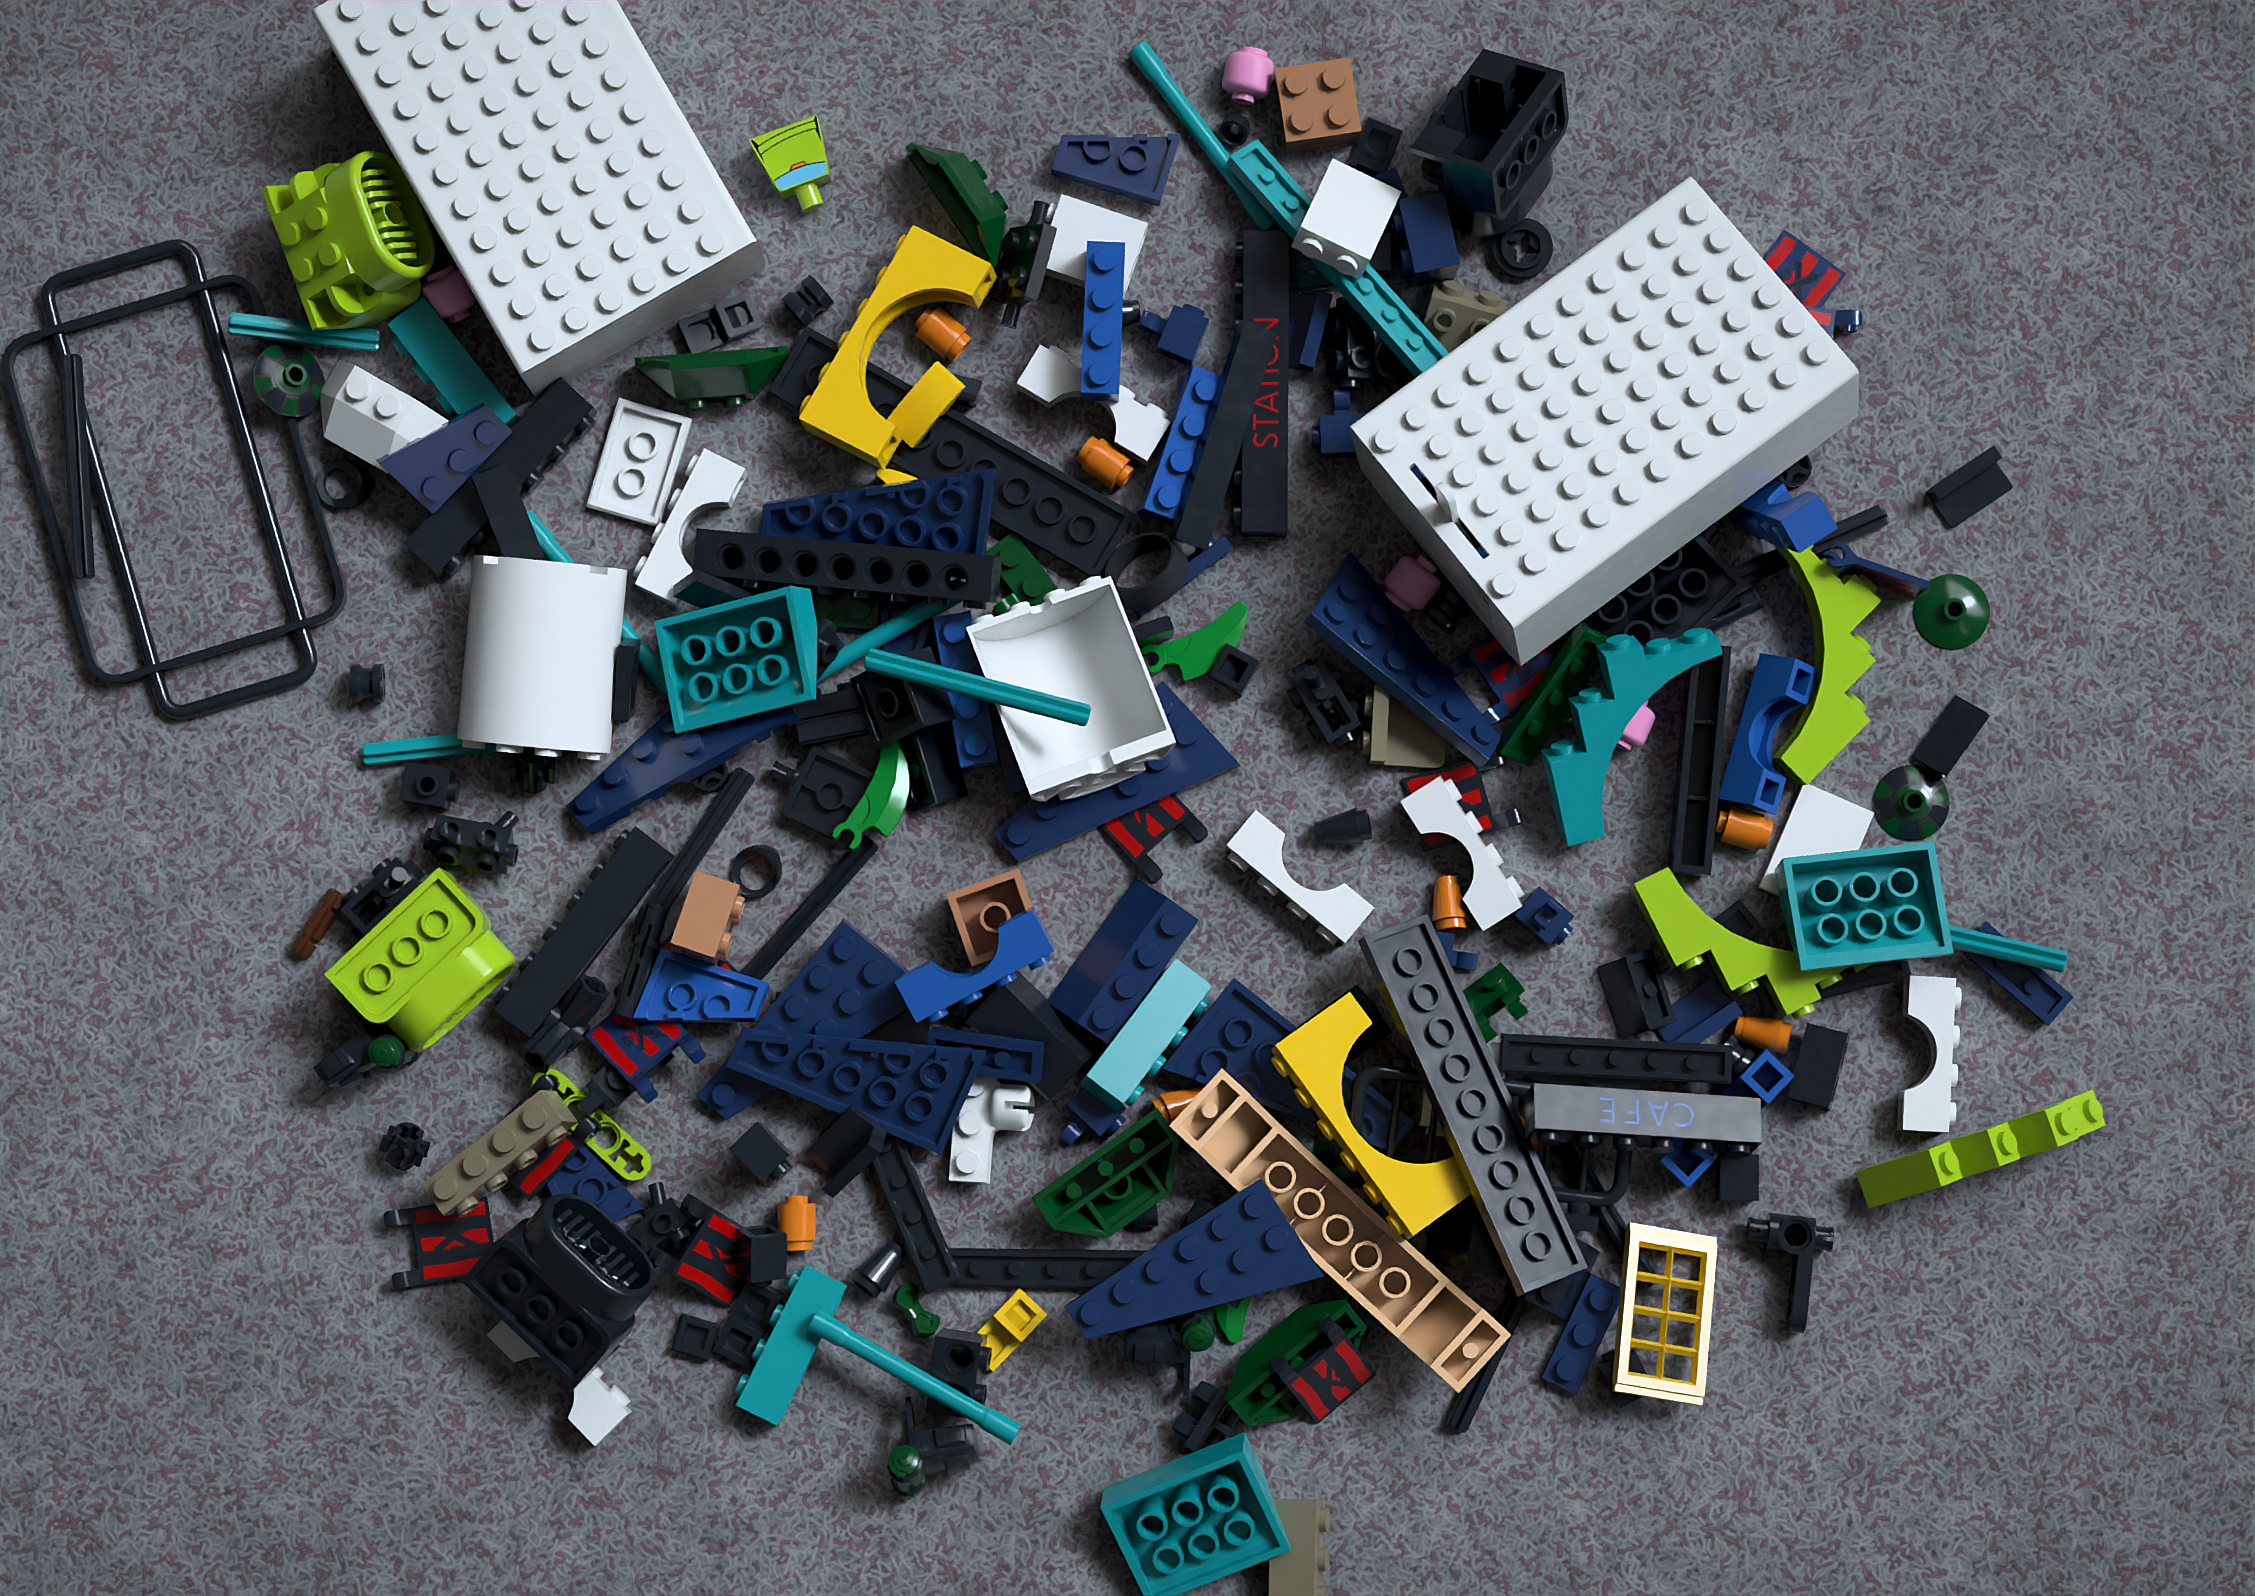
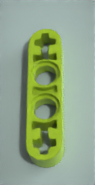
[531,1069,652,1181]

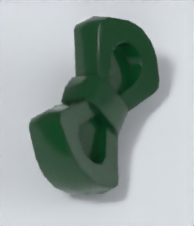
[891,1284,940,1338]

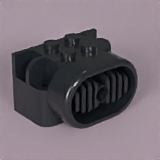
[1410,48,1569,236]
[461,1194,656,1389]

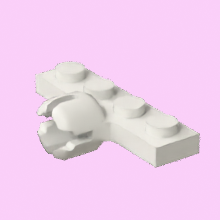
[949,1027,1035,1184]

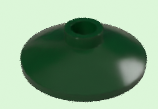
[1914,574,1990,650]

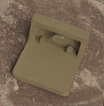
[1423,280,1508,353]
[1362,684,1446,769]

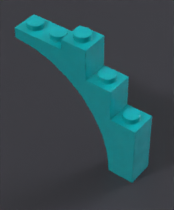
[1541,628,1722,846]

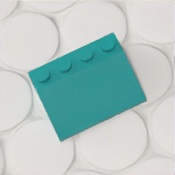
[654,586,817,734]
[1774,841,1953,972]
[1100,1432,1291,1596]

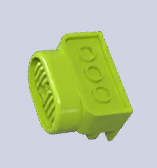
[261,151,435,331]
[324,867,516,1053]

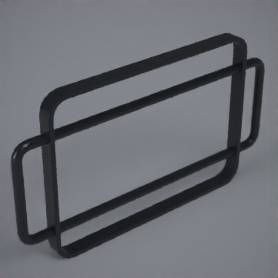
[2,239,347,720]

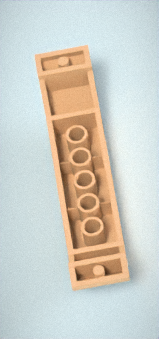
[1169,1069,1511,1393]

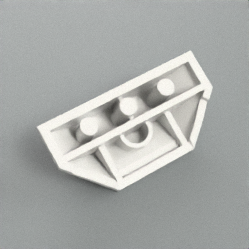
[320,360,448,473]

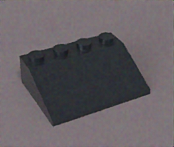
[1570,534,1748,647]

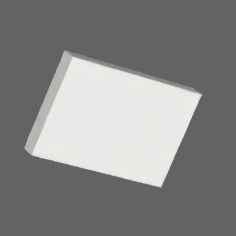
[586,398,692,527]
[1758,784,1874,897]

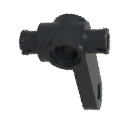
[1746,1213,1834,1333]

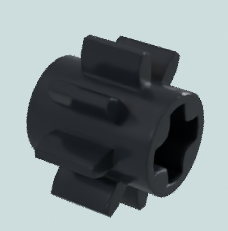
[510,747,556,794]
[379,1122,430,1170]

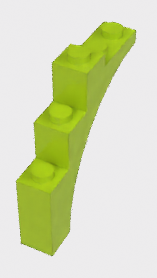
[1772,544,1881,785]
[1630,867,1872,1020]
[1856,1089,2106,1208]

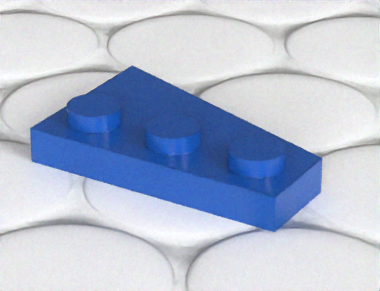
[633,948,770,1022]

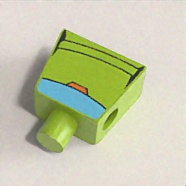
[749,115,831,213]

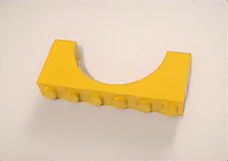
[799,225,997,470]
[1271,992,1471,1240]

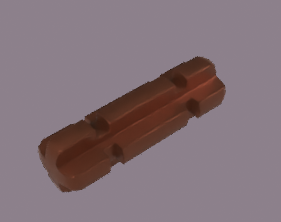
[291,888,346,959]

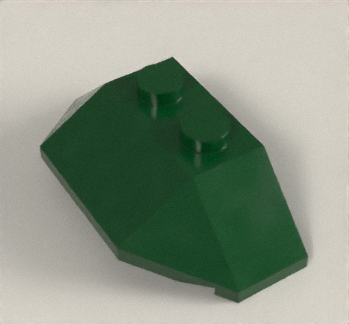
[905,143,1009,271]
[634,346,789,411]
[1031,1108,1180,1239]
[1225,1299,1367,1427]

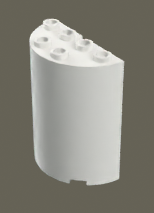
[457,555,627,760]
[966,576,1176,802]

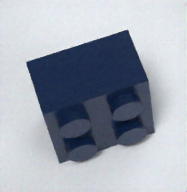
[1389,190,1460,288]

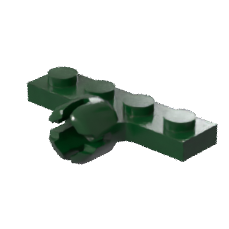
[1496,623,1609,766]

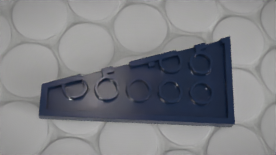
[760,468,997,580]
[1304,552,1501,768]
[993,681,1240,863]
[566,706,801,835]
[697,918,909,1120]
[1162,977,1415,1150]
[726,1028,987,1155]
[1064,1178,1324,1340]

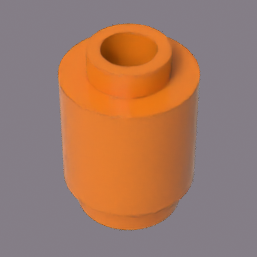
[915,307,972,362]
[1076,436,1134,490]
[1715,804,1773,851]
[777,1196,816,1251]

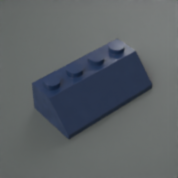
[1048,878,1199,1046]

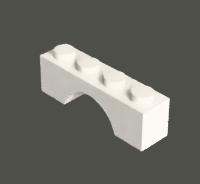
[1017,345,1171,466]
[633,448,748,608]
[1400,776,1525,931]
[1226,810,1374,945]
[1897,976,1962,1133]
[487,1320,632,1446]

